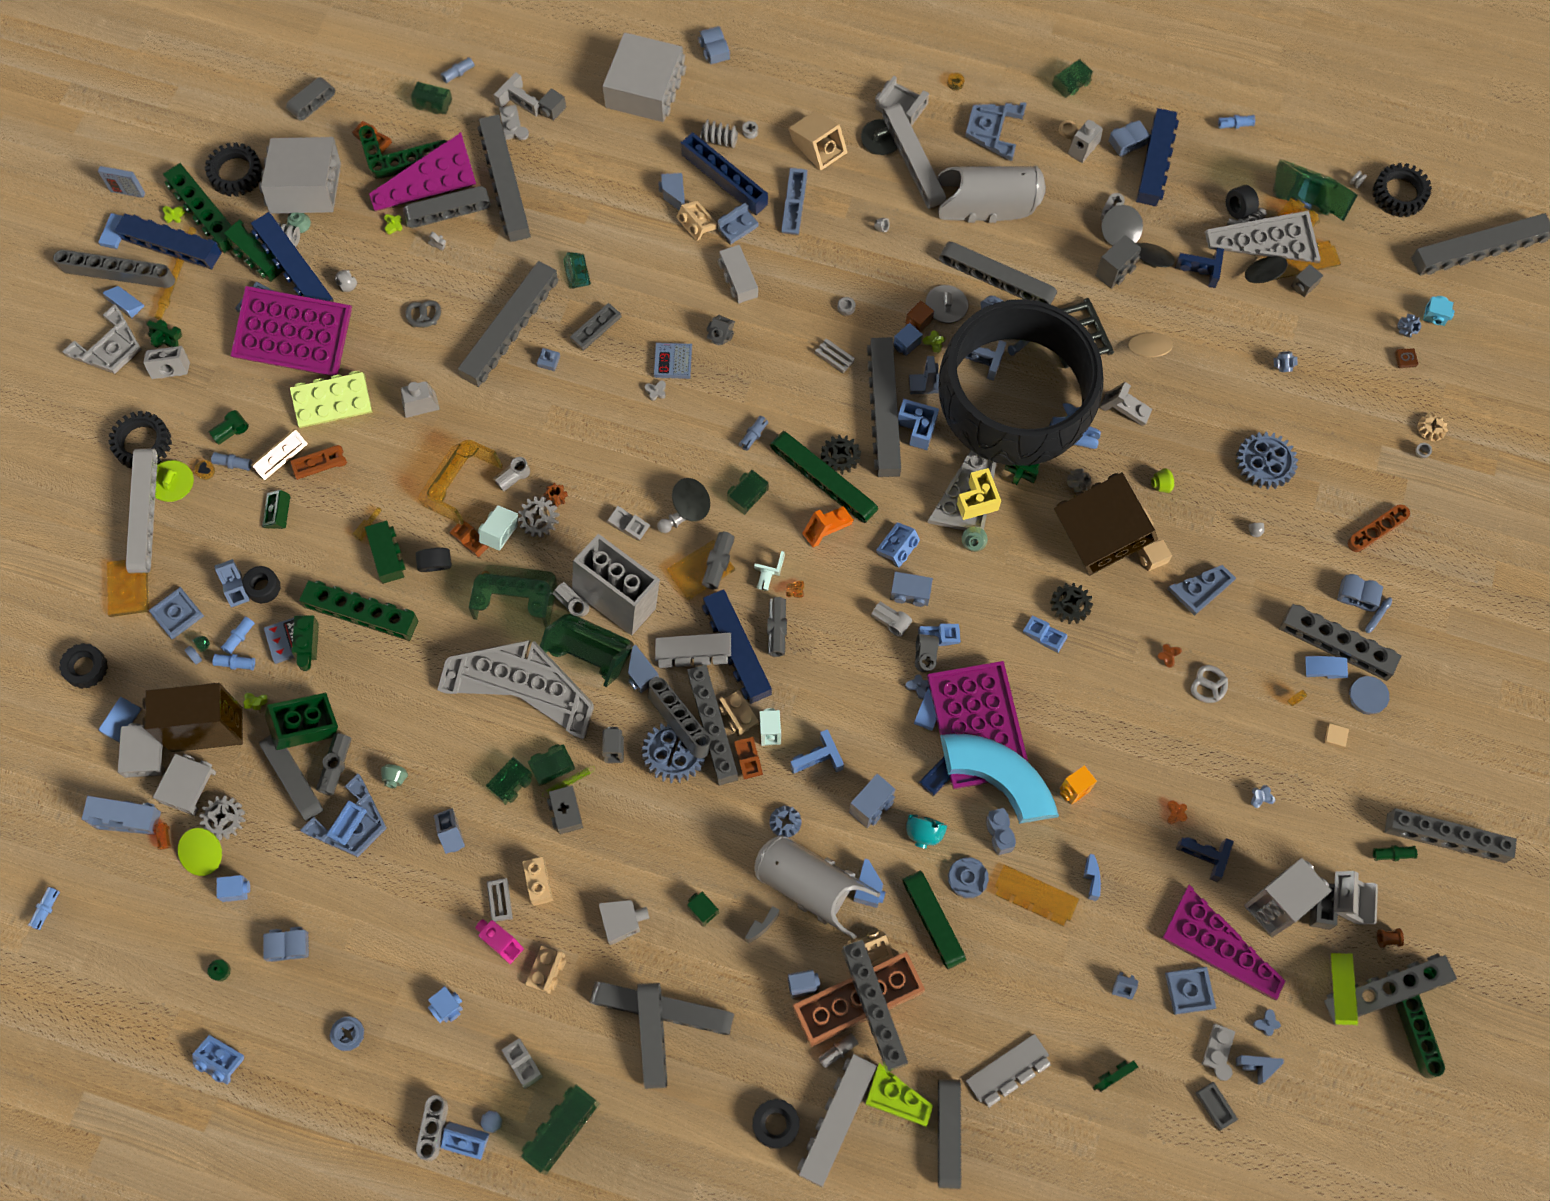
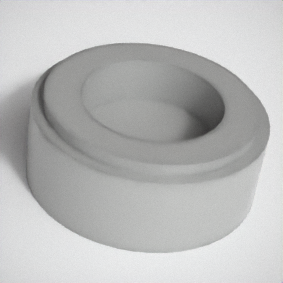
[837,297,855,316]

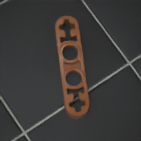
[1348,505,1410,552]

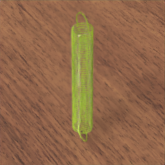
[542,766,595,797]

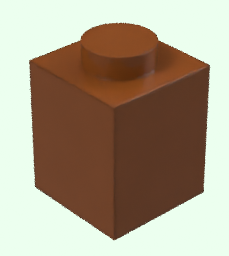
[905,300,934,332]

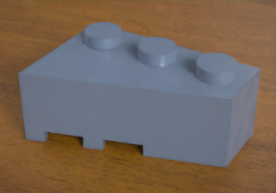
[81,796,161,835]

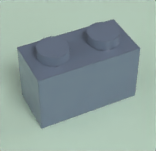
[890,572,933,607]

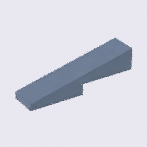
[781,168,808,235]

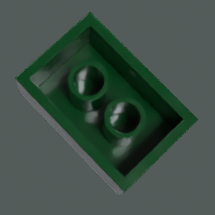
[265,693,338,750]

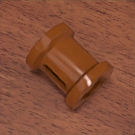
[1377,928,1404,948]

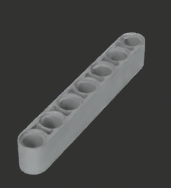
[882,104,946,209]
[126,448,158,573]

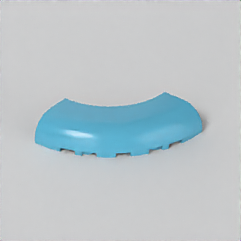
[940,734,1059,824]

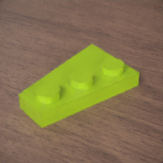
[865,1063,933,1127]

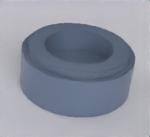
[184,646,202,665]

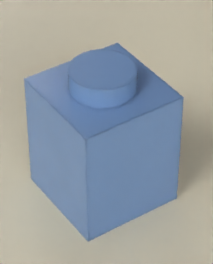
[893,323,923,356]
[217,875,250,902]

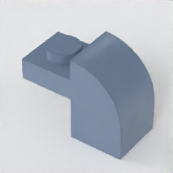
[214,559,250,608]

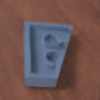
[1167,565,1236,616]

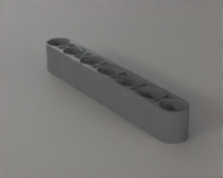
[939,241,1057,305]
[53,250,176,288]
[589,981,734,1035]

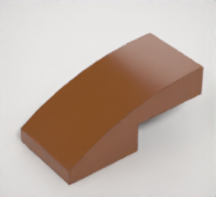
[352,121,392,153]
[449,520,489,558]
[734,737,763,780]

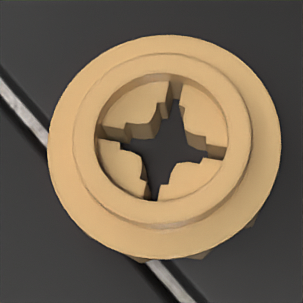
[1417,413,1448,441]

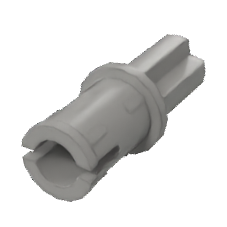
[819,1033,859,1068]

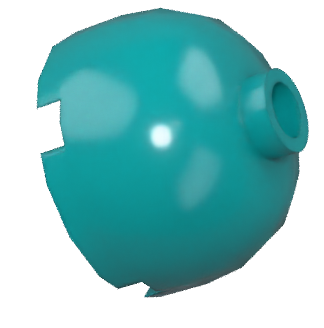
[906,814,948,849]

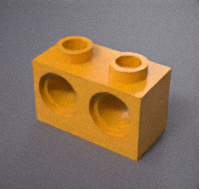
[1059,765,1097,805]

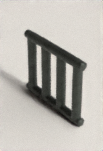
[1059,298,1114,369]

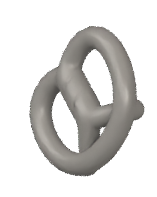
[1191,665,1228,703]

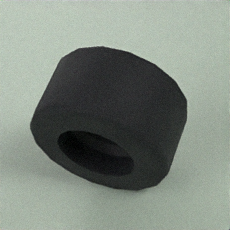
[1225,185,1259,220]
[416,548,452,572]
[242,566,281,604]

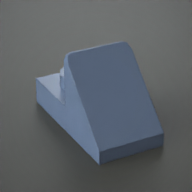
[1236,1055,1284,1085]

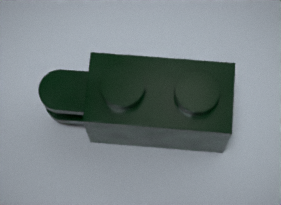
[292,615,319,671]

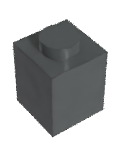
[539,88,567,121]
[1291,264,1323,297]

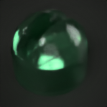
[193,636,210,652]

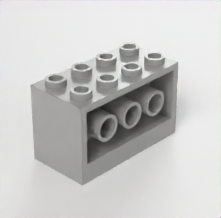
[1244,858,1332,937]

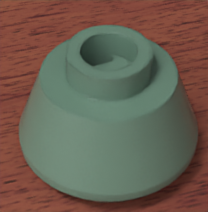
[287,213,311,234]
[962,526,988,552]
[381,764,408,789]

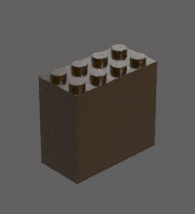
[1054,472,1158,576]
[142,683,243,752]

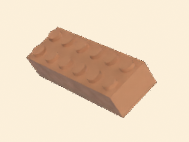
[793,951,925,1047]

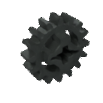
[821,435,861,475]
[1050,583,1093,624]

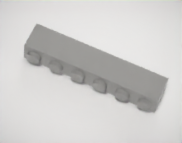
[797,1054,877,1188]

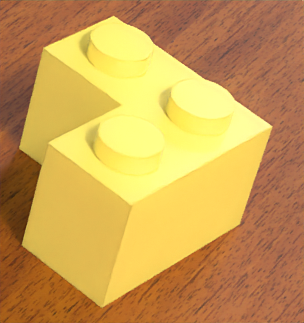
[957,468,1001,520]

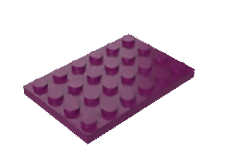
[231,286,352,376]
[927,661,1028,790]

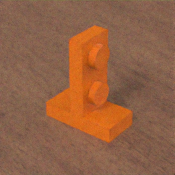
[802,506,854,547]

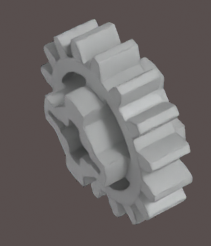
[518,496,560,538]
[199,796,246,841]

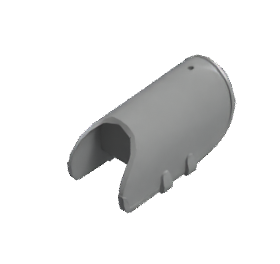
[938,166,1046,223]
[754,835,881,939]

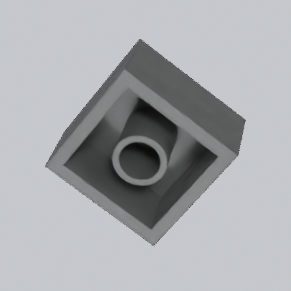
[1095,235,1141,289]

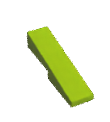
[1331,953,1358,1025]

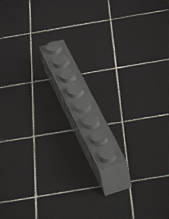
[477,114,531,242]
[1411,213,1550,276]
[458,261,558,387]
[867,337,901,477]

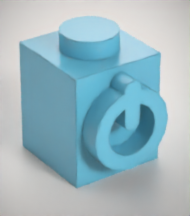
[1423,296,1455,326]

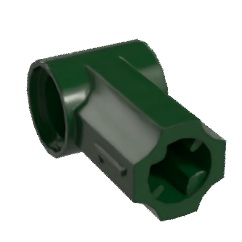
[208,410,249,445]

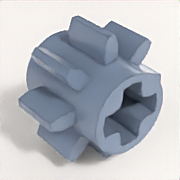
[1398,314,1421,337]
[1274,351,1298,372]

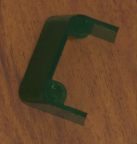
[1274,159,1358,221]
[540,614,634,687]

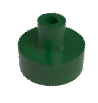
[207,959,231,982]

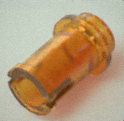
[153,823,171,850]

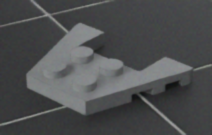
[62,304,142,374]

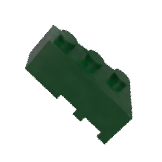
[224,219,283,282]

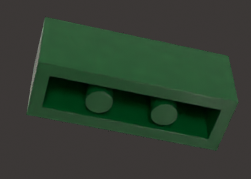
[365,520,406,584]

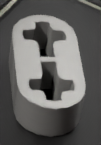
[1100,193,1125,221]

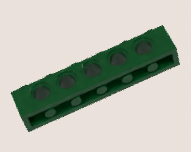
[163,163,232,253]
[299,580,419,641]

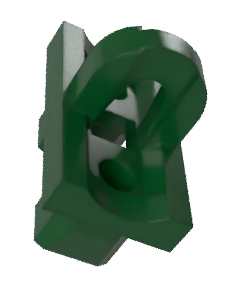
[146,319,182,348]
[1004,464,1040,485]

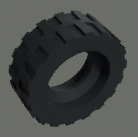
[59,643,108,689]
[752,1099,800,1149]

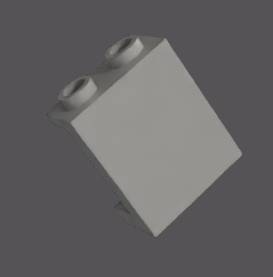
[875,76,929,126]
[118,723,165,778]
[153,754,216,816]
[1334,871,1378,924]

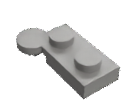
[499,105,529,140]
[1202,1024,1235,1081]

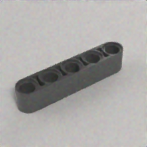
[403,186,491,228]
[648,677,710,758]
[259,735,324,821]
[637,983,667,1089]
[938,1079,961,1189]

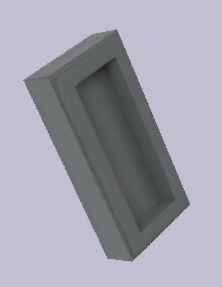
[1195,1081,1238,1131]

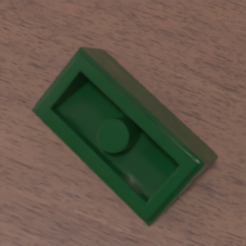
[262,490,290,529]

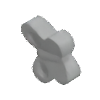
[428,232,446,251]
[645,381,666,401]

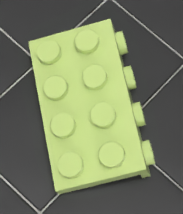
[290,371,373,428]

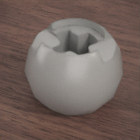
[334,270,357,292]

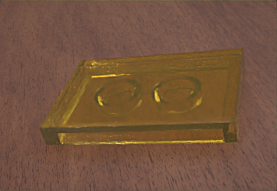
[666,539,735,600]
[107,560,149,617]

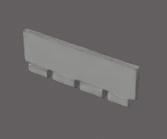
[655,633,731,668]
[966,1034,1051,1108]

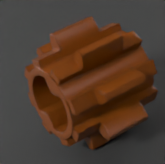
[544,483,568,508]

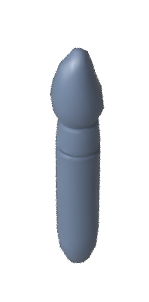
[1365,597,1392,633]

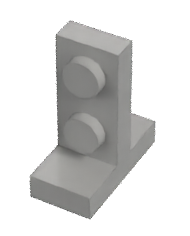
[494,72,540,116]
[1099,382,1152,426]

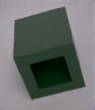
[687,891,719,927]

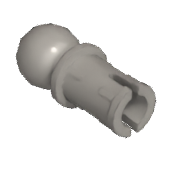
[657,512,686,533]

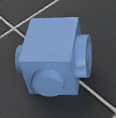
[428,987,463,1023]

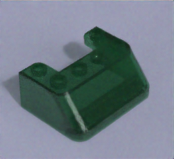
[468,565,557,628]

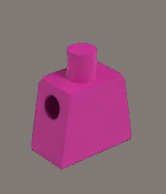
[476,919,524,965]

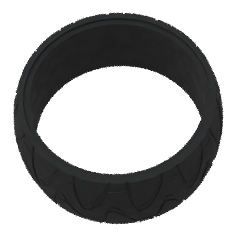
[938,299,1104,466]

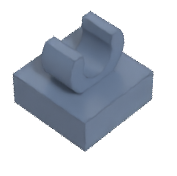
[537,348,560,371]
[1112,972,1138,1000]

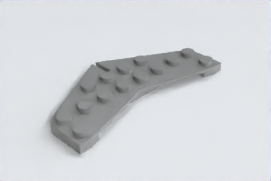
[437,640,594,739]

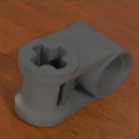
[915,634,939,672]

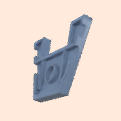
[965,102,1027,161]
[301,774,387,858]

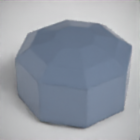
[480,1111,503,1133]

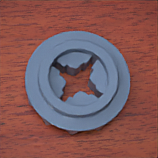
[769,805,802,838]
[330,1016,365,1051]

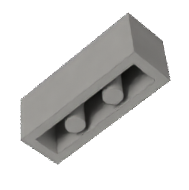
[718,245,758,304]

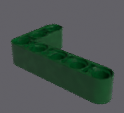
[359,125,448,179]
[1389,968,1445,1079]

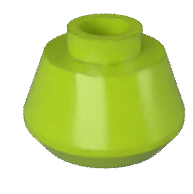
[1151,468,1174,493]

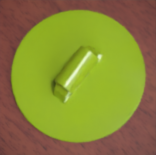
[155,460,194,502]
[178,828,222,876]

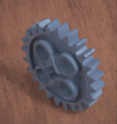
[1236,432,1298,490]
[642,723,705,783]

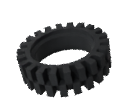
[205,142,263,197]
[1372,163,1432,217]
[108,411,172,469]

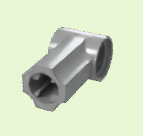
[493,457,530,492]
[552,582,589,617]
[871,601,912,637]

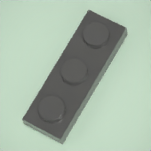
[570,303,622,351]

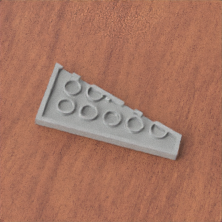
[1205,211,1321,263]
[927,451,996,530]

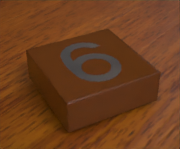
[1395,348,1418,368]

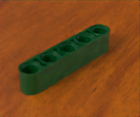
[902,870,966,970]

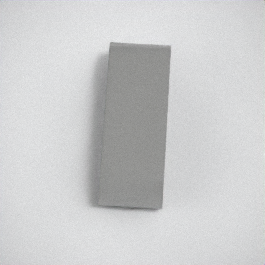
[416,1095,448,1161]

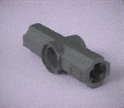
[702,531,735,590]
[767,597,787,657]
[316,733,352,795]

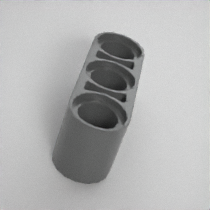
[286,77,335,121]

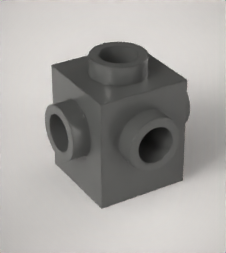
[707,315,735,345]

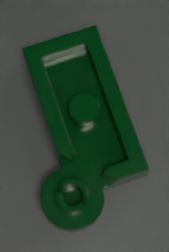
[1092,1060,1139,1092]

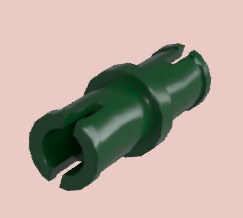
[1373,845,1418,862]

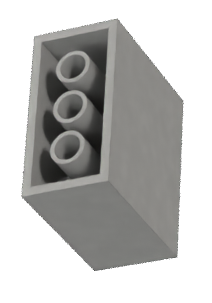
[603,32,686,122]
[259,137,341,214]
[572,534,660,636]

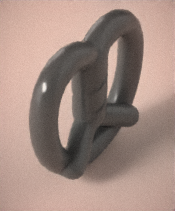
[405,300,441,328]

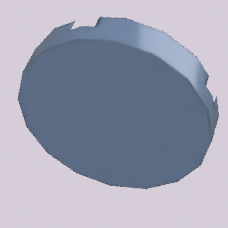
[1349,676,1390,715]
[948,857,989,898]

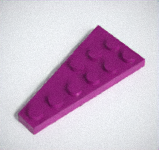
[369,132,477,211]
[1162,885,1286,1001]

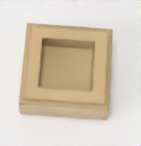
[1324,724,1349,749]

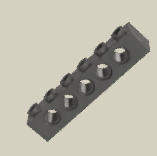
[1279,604,1402,681]
[688,665,738,786]
[1384,808,1517,863]
[842,940,908,1073]
[1324,953,1457,1026]

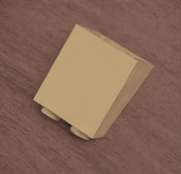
[789,110,847,170]

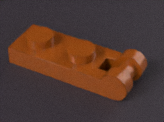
[290,445,347,480]

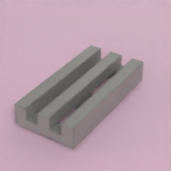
[815,339,855,373]
[487,878,513,922]

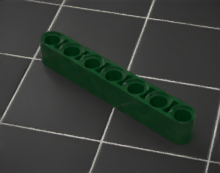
[770,431,879,523]

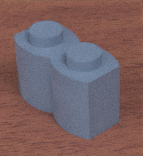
[698,26,730,64]
[1109,121,1151,156]
[1337,574,1383,612]
[986,808,1016,855]
[263,927,309,962]
[788,969,820,998]

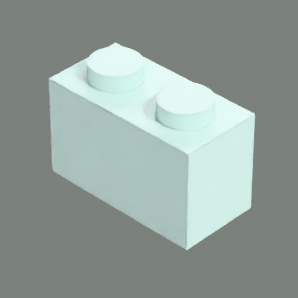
[478,505,518,551]
[760,708,781,746]

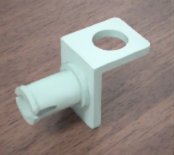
[754,551,785,591]

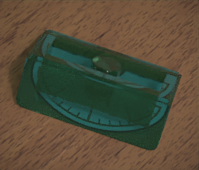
[563,252,591,289]

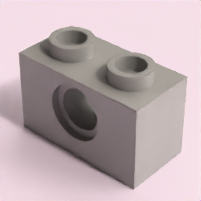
[143,346,190,379]

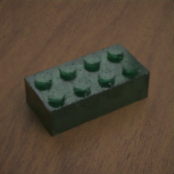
[521,1084,600,1175]

